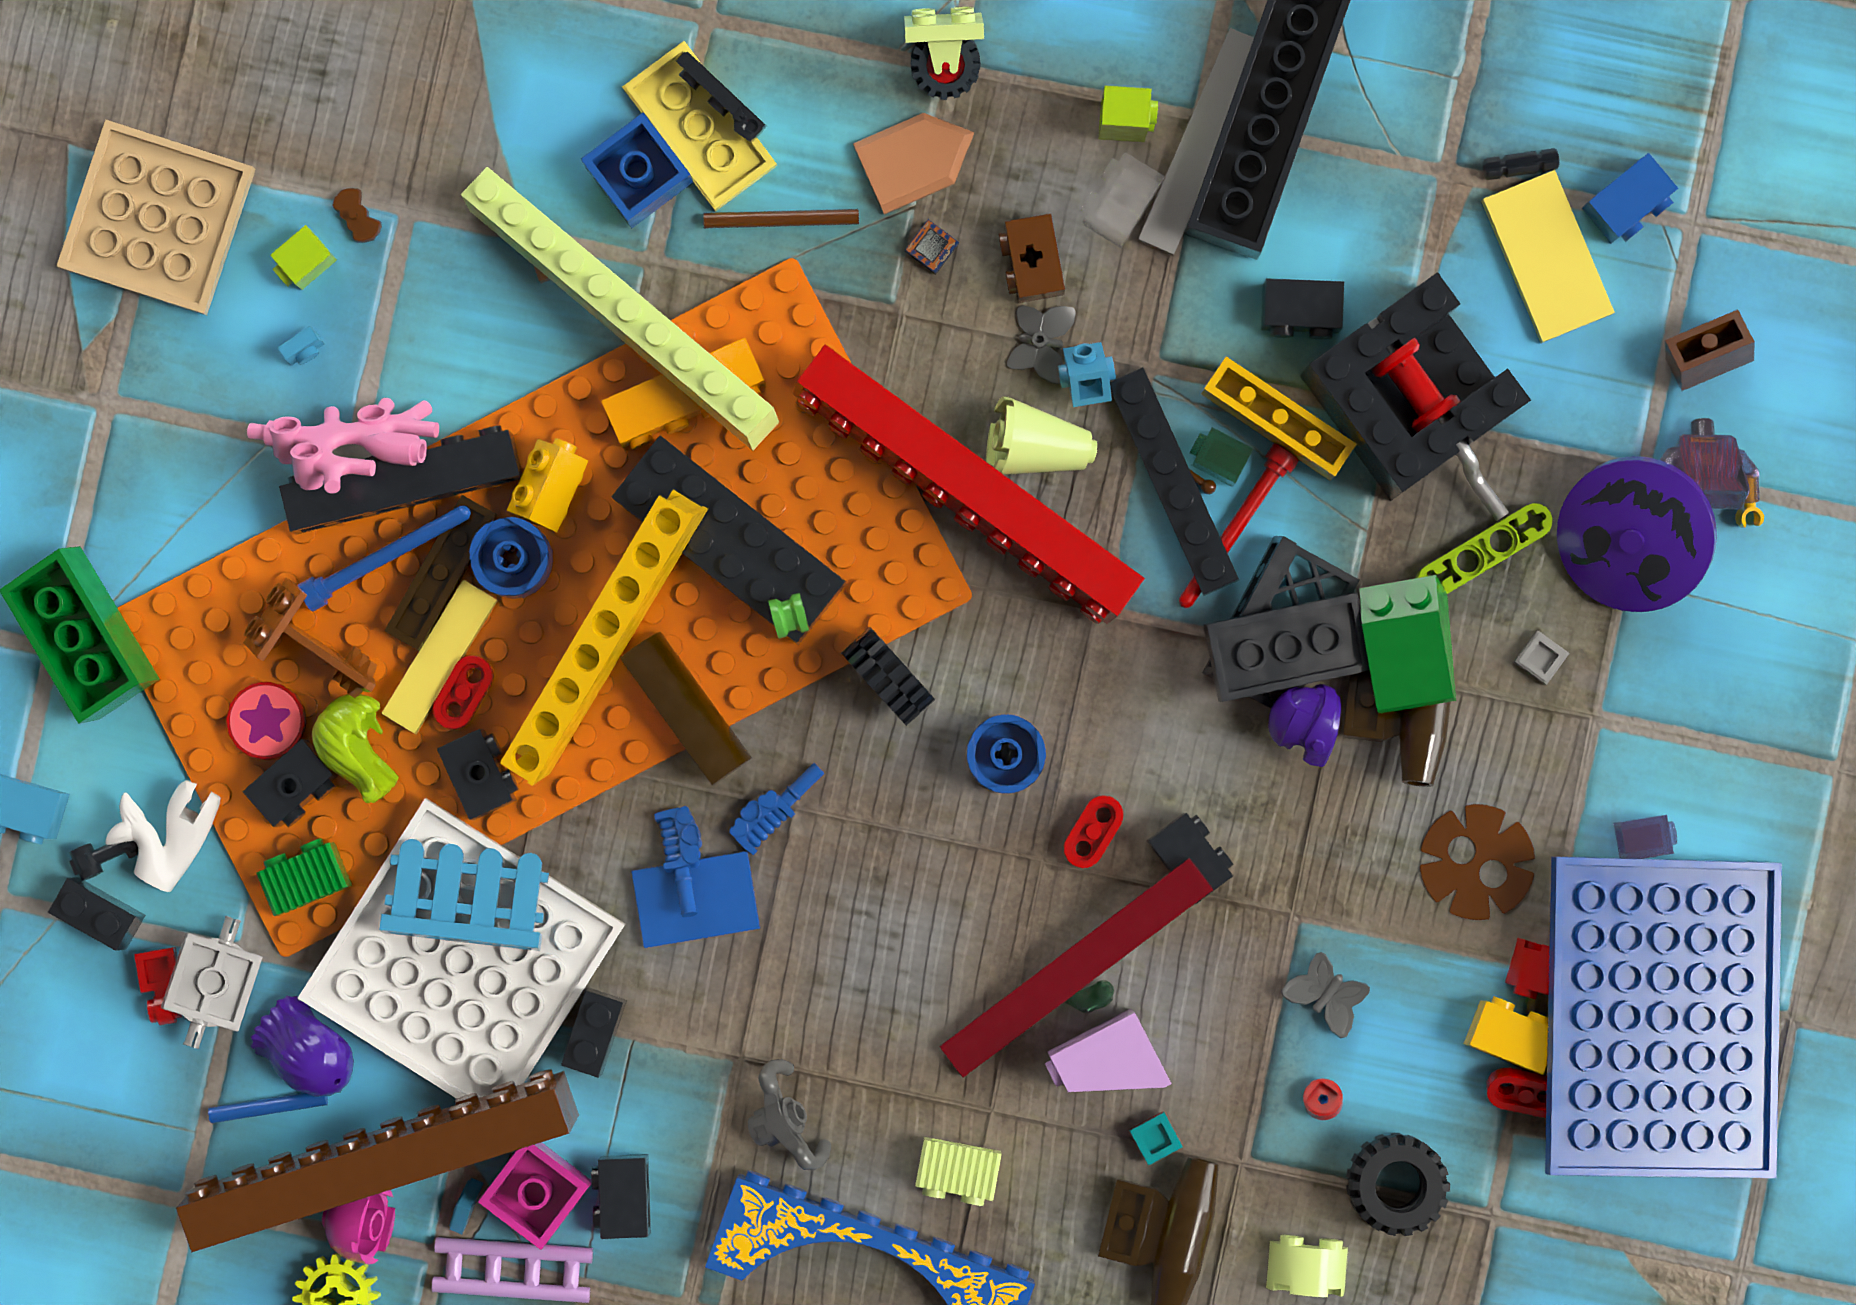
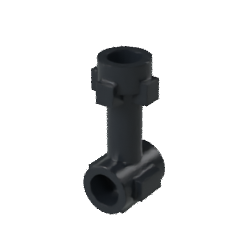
[69,841,138,881]

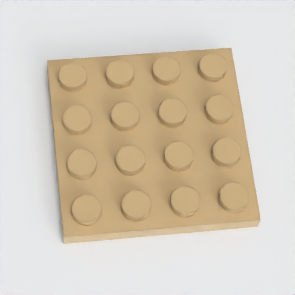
[57,119,256,316]

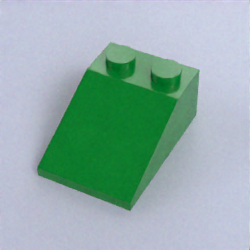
[1359,575,1456,713]

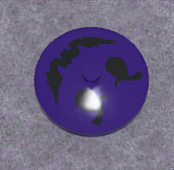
[1557,456,1717,612]

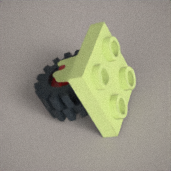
[904,7,984,100]

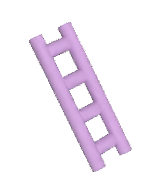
[432,1237,593,1303]

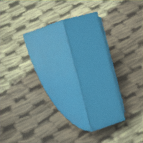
[449,1178,484,1235]

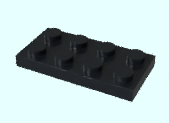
[1203,593,1370,702]

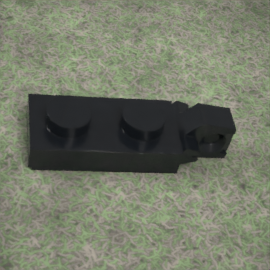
[676,51,767,143]

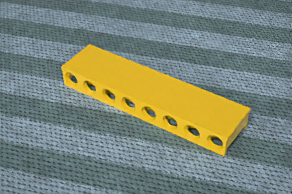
[500,490,708,786]

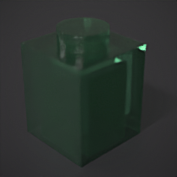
[1189,427,1253,487]

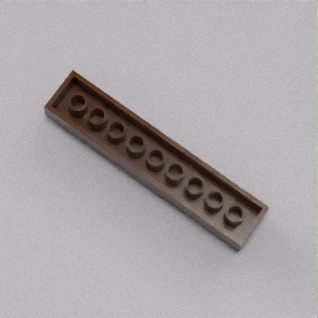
[176,1069,579,1253]

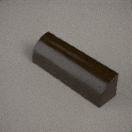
[620,632,752,786]

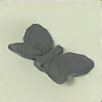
[1007,305,1076,384]
[1281,952,1370,1038]

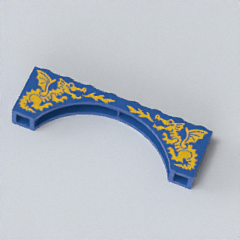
[705,1171,1035,1305]

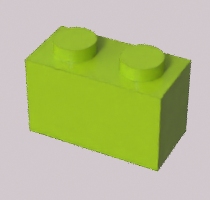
[1098,86,1158,142]

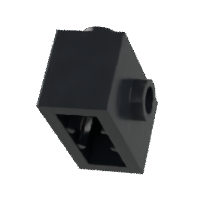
[437,729,519,820]
[242,739,339,828]

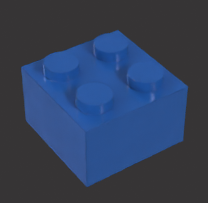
[581,113,693,229]

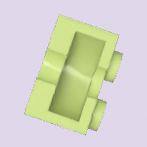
[1266,1235,1348,1297]

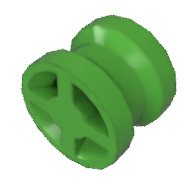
[769,593,809,639]

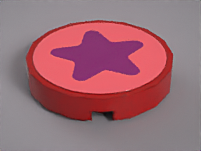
[226,681,307,760]

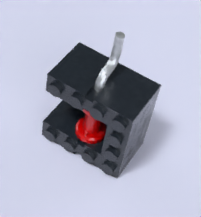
[1300,272,1531,521]

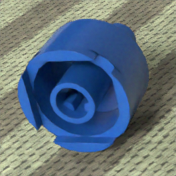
[469,517,553,599]
[967,714,1046,794]

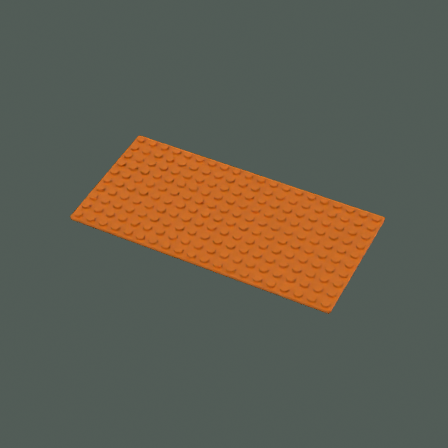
[118,258,972,957]

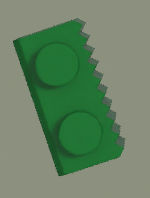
[256,838,352,917]

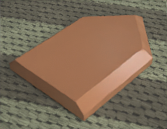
[853,113,974,215]

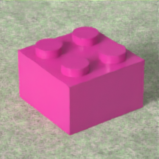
[478,1142,592,1250]

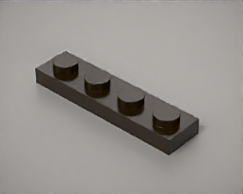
[385,495,497,651]

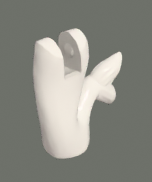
[105,780,221,892]

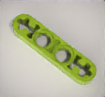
[1416,503,1553,594]

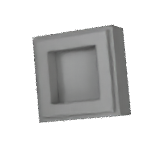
[1513,630,1570,685]

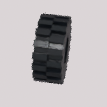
[841,627,935,726]

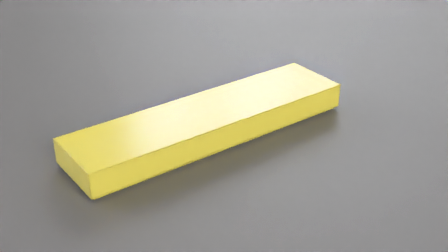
[381,580,498,734]

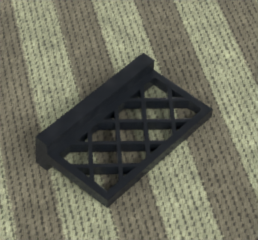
[1202,536,1360,709]

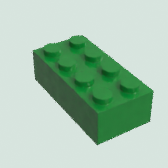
[0,546,160,724]

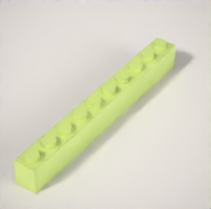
[461,167,779,451]

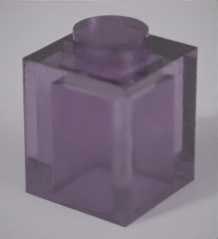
[1613,815,1677,859]

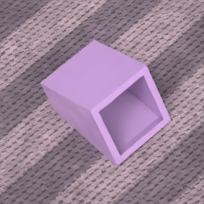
[1045,1008,1171,1092]

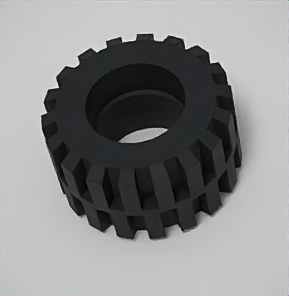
[1346,1133,1450,1236]

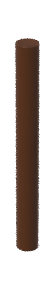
[703,209,859,229]

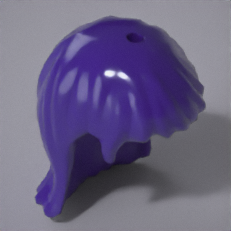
[251,996,354,1097]

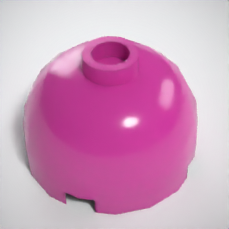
[322,1190,395,1265]

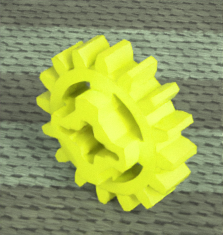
[292,1253,381,1305]

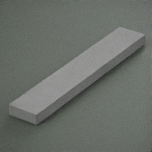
[1138,28,1253,256]

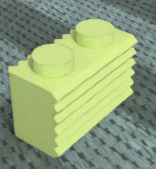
[915,1137,1002,1206]

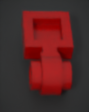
[134,947,183,1026]

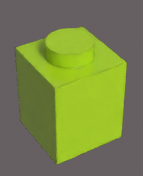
[270,225,337,290]

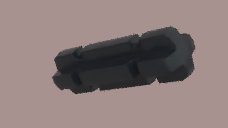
[1482,148,1560,180]

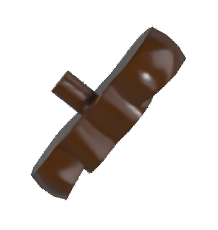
[333,188,382,243]

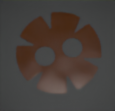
[1420,804,1535,920]

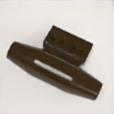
[1343,670,1451,787]
[1098,1157,1219,1305]

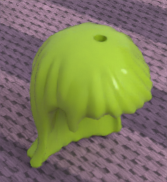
[312,694,399,803]

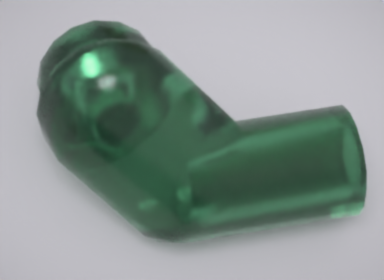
[1065,980,1115,1013]

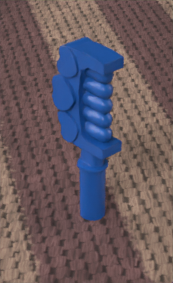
[730,763,825,855]
[654,806,702,917]

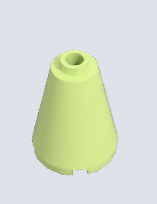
[986,397,1097,475]

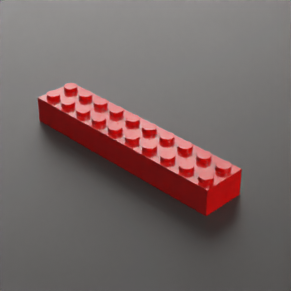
[793,344,1145,624]

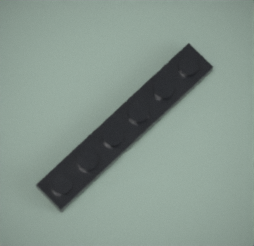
[1110,367,1239,596]

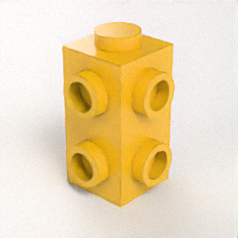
[506,438,588,532]

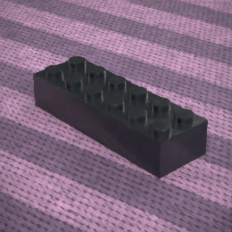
[611,435,847,645]

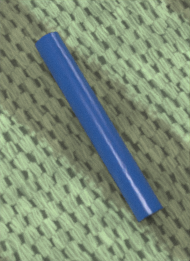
[208,1093,328,1123]

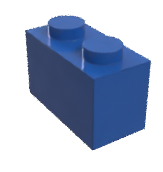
[1582,153,1679,244]

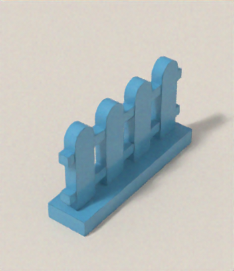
[379,839,549,951]

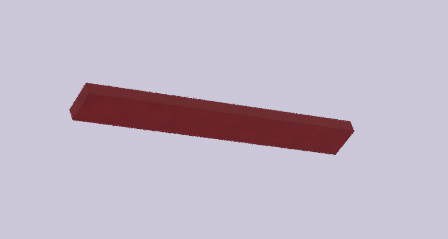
[939,857,1213,1078]

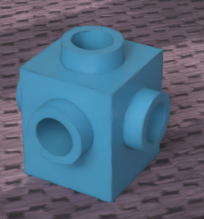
[1058,342,1116,407]

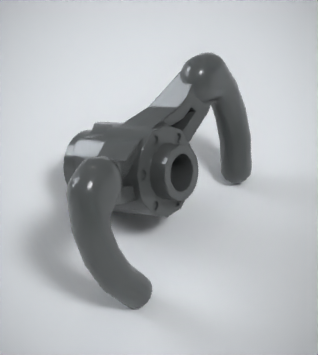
[748,1059,831,1170]

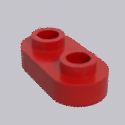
[433,656,494,729]
[1064,795,1124,868]
[1486,1068,1547,1118]

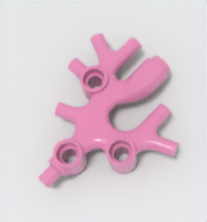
[247,398,439,494]

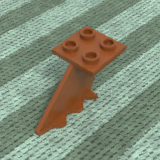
[243,578,377,698]

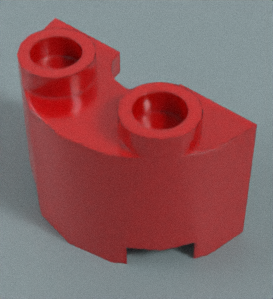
[1505,938,1550,1000]

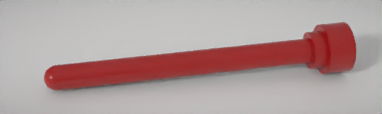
[1179,444,1299,608]

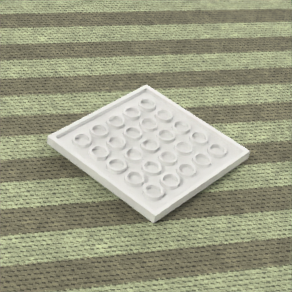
[298,798,625,1099]

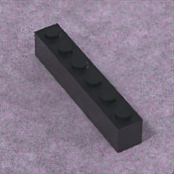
[279,426,523,535]

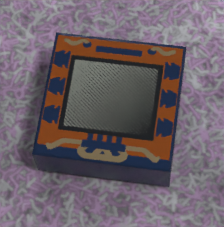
[905,219,959,275]

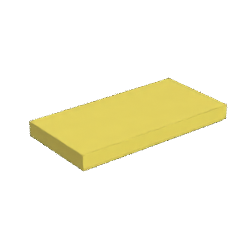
[622,41,777,212]
[1481,170,1615,343]

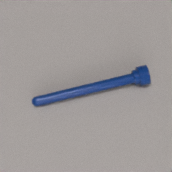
[298,505,471,612]

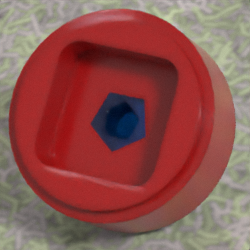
[1303,1078,1343,1120]

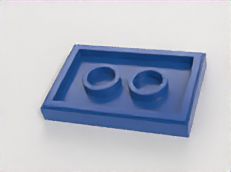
[631,851,761,948]

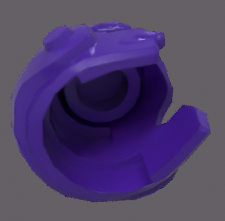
[1268,684,1341,767]

